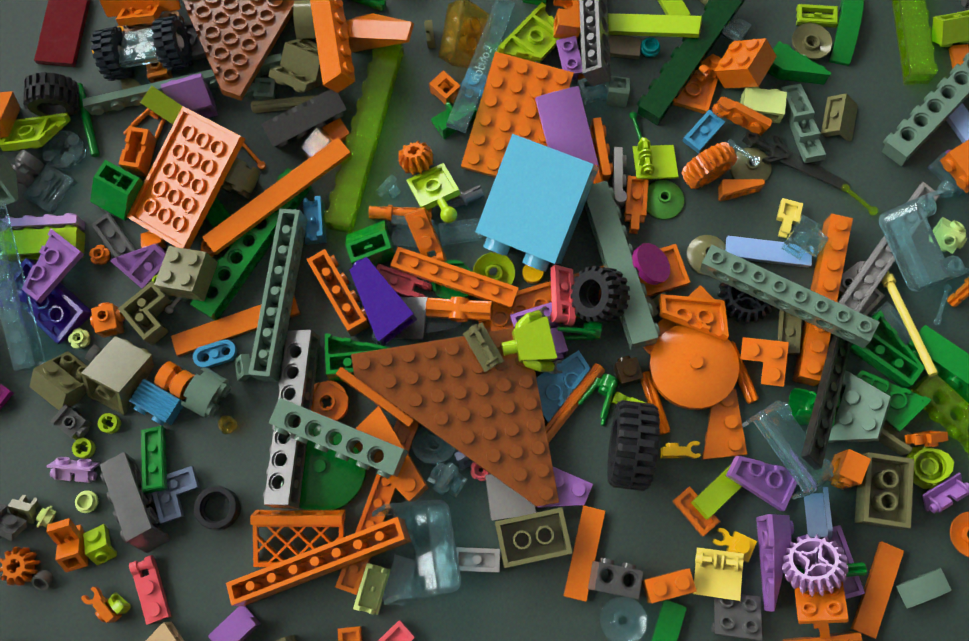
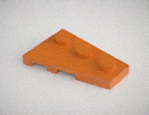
[659,294,729,341]

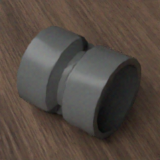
[11,149,45,189]

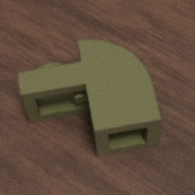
[293,0,316,39]

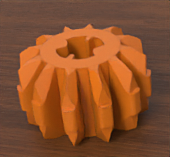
[398,140,433,175]
[0,547,41,586]

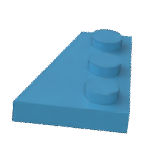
[536,350,591,423]

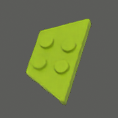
[497,2,561,63]
[0,113,71,152]

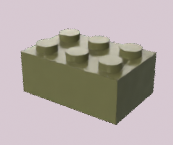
[854,452,914,530]
[495,507,572,568]

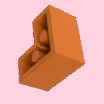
[741,337,790,387]

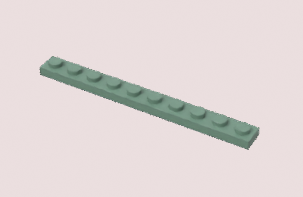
[82,53,282,115]

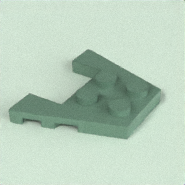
[803,370,892,443]

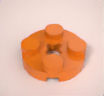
[311,381,350,421]

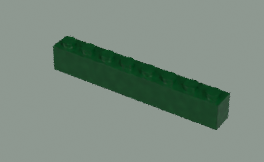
[637,0,745,126]

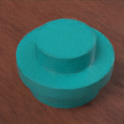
[640,37,661,57]

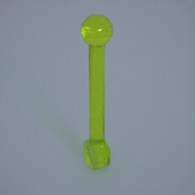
[841,184,878,215]

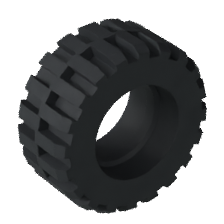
[607,400,660,491]

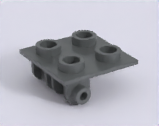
[394,297,428,339]
[711,594,762,641]

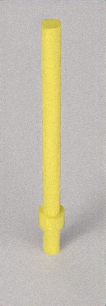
[881,270,938,377]

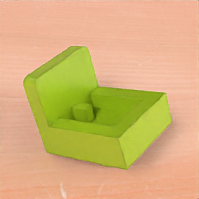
[83,524,117,565]

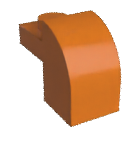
[46,518,89,572]

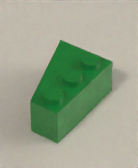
[850,310,925,388]
[325,333,390,382]

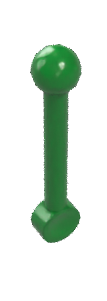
[629,111,642,141]

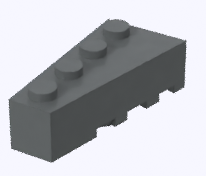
[261,89,347,148]
[100,452,170,553]

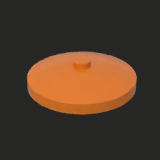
[649,325,739,410]

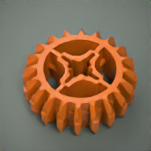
[681,142,738,189]

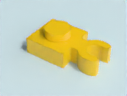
[712,528,757,563]

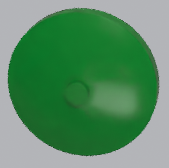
[280,425,367,510]

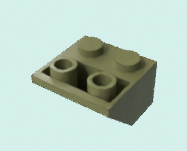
[29,351,87,410]

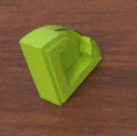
[108,592,131,614]

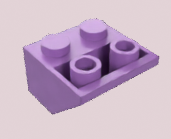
[161,73,218,118]

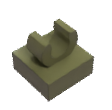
[8,495,39,524]

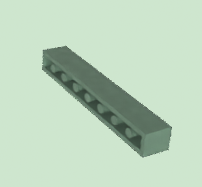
[584,181,660,350]

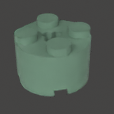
[181,367,232,418]

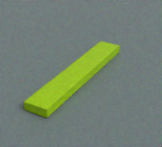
[580,13,702,38]

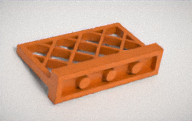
[250,510,345,567]

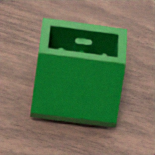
[90,160,144,221]
[346,220,396,266]

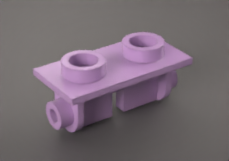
[47,457,100,483]

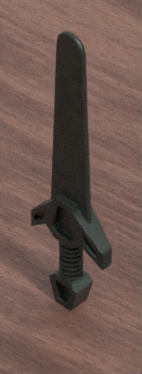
[742,131,850,191]

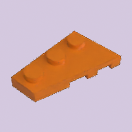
[702,389,747,460]

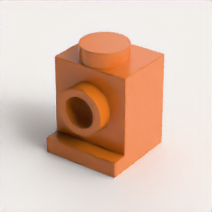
[145,53,173,83]
[429,70,461,104]

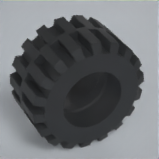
[23,72,79,117]
[570,266,630,323]

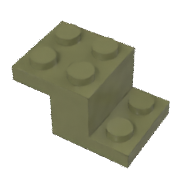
[268,38,323,93]

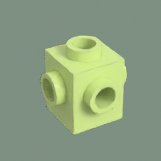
[929,217,967,254]

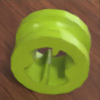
[98,413,121,434]
[72,438,96,459]

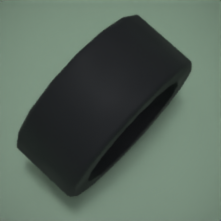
[194,486,240,530]

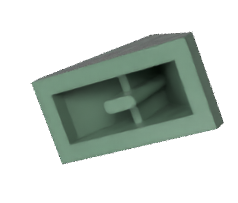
[606,76,630,107]

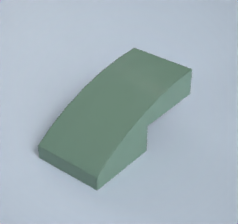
[896,568,952,609]

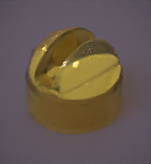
[217,415,237,434]

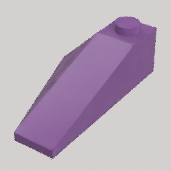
[756,514,794,611]

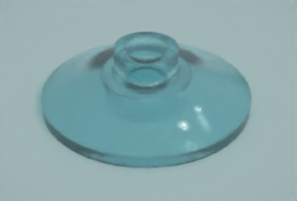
[412,426,456,464]
[600,597,647,641]

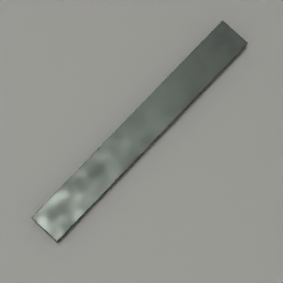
[801,334,852,470]

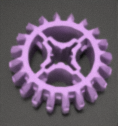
[782,534,849,597]

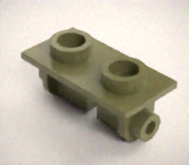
[463,323,504,372]

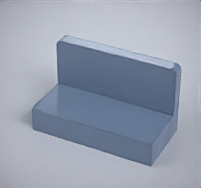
[804,487,833,540]

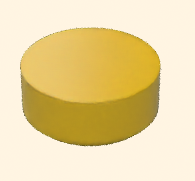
[522,264,544,284]

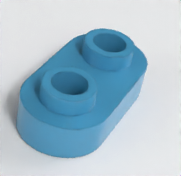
[193,340,237,368]

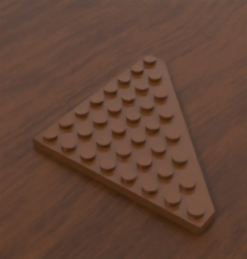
[182,0,295,101]
[351,328,559,507]

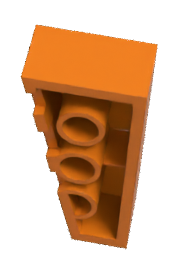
[355,406,429,504]

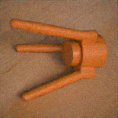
[123,108,166,140]

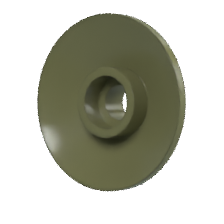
[792,23,832,60]
[730,148,771,181]
[686,235,726,276]

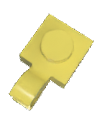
[776,198,803,238]

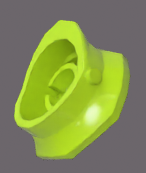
[906,446,954,489]

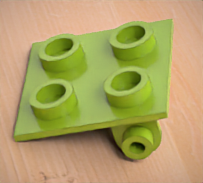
[632,138,679,179]

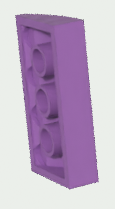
[535,86,599,166]

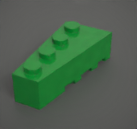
[908,325,969,405]

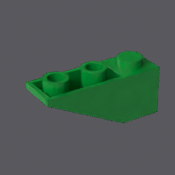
[767,41,831,85]

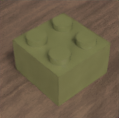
[154,246,218,301]

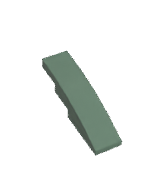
[780,83,826,164]

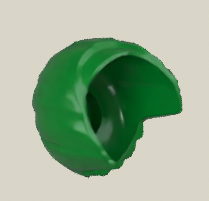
[787,388,817,425]

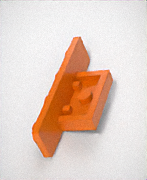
[99,0,181,27]

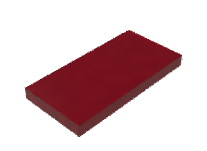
[34,0,91,67]

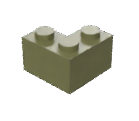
[118,281,172,346]

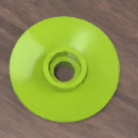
[473,252,515,285]

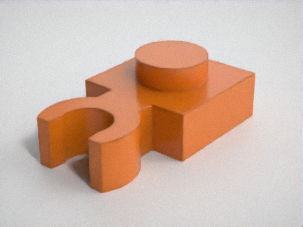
[905,430,948,447]

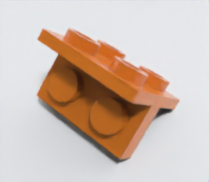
[795,582,849,639]

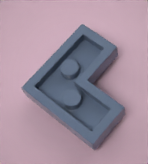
[152,466,200,524]

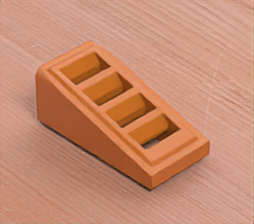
[718,179,765,201]

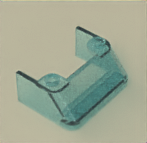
[879,186,969,292]
[742,400,834,500]
[372,499,461,605]

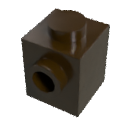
[613,356,643,388]

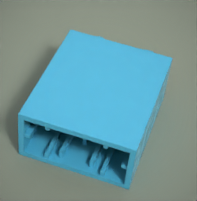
[475,134,599,272]

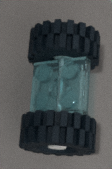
[91,15,193,81]

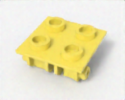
[693,548,744,601]

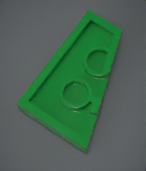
[856,370,932,433]

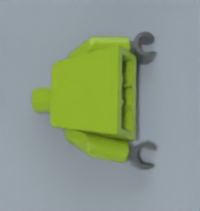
[501,306,562,374]

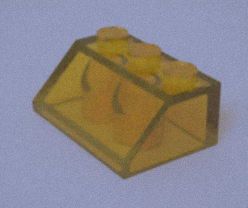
[438,0,492,69]

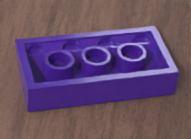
[1,258,92,344]

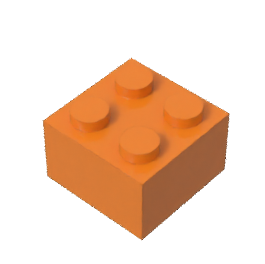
[714,38,777,89]

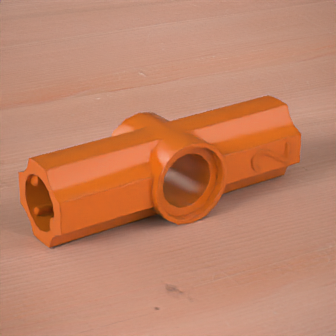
[425,297,493,322]

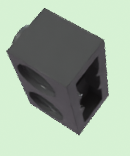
[588,558,643,599]

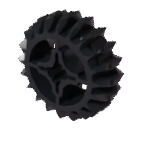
[717,283,774,324]

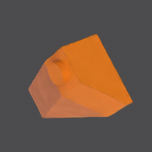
[346,13,414,52]

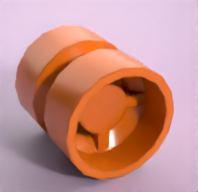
[154,361,195,400]

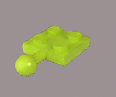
[406,163,461,223]

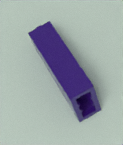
[349,257,417,346]

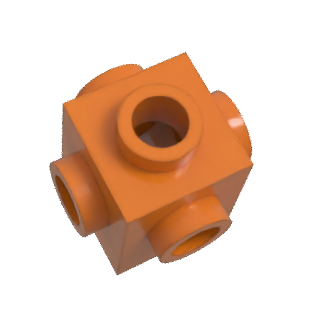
[90,302,125,338]

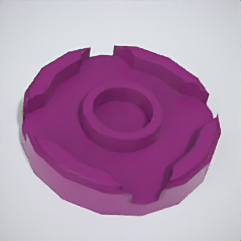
[632,243,670,285]

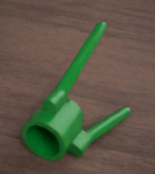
[557,309,602,341]
[578,374,619,426]

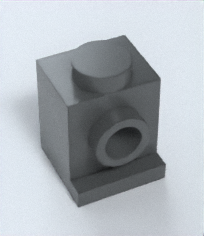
[50,404,93,440]

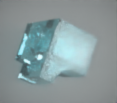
[781,215,828,260]

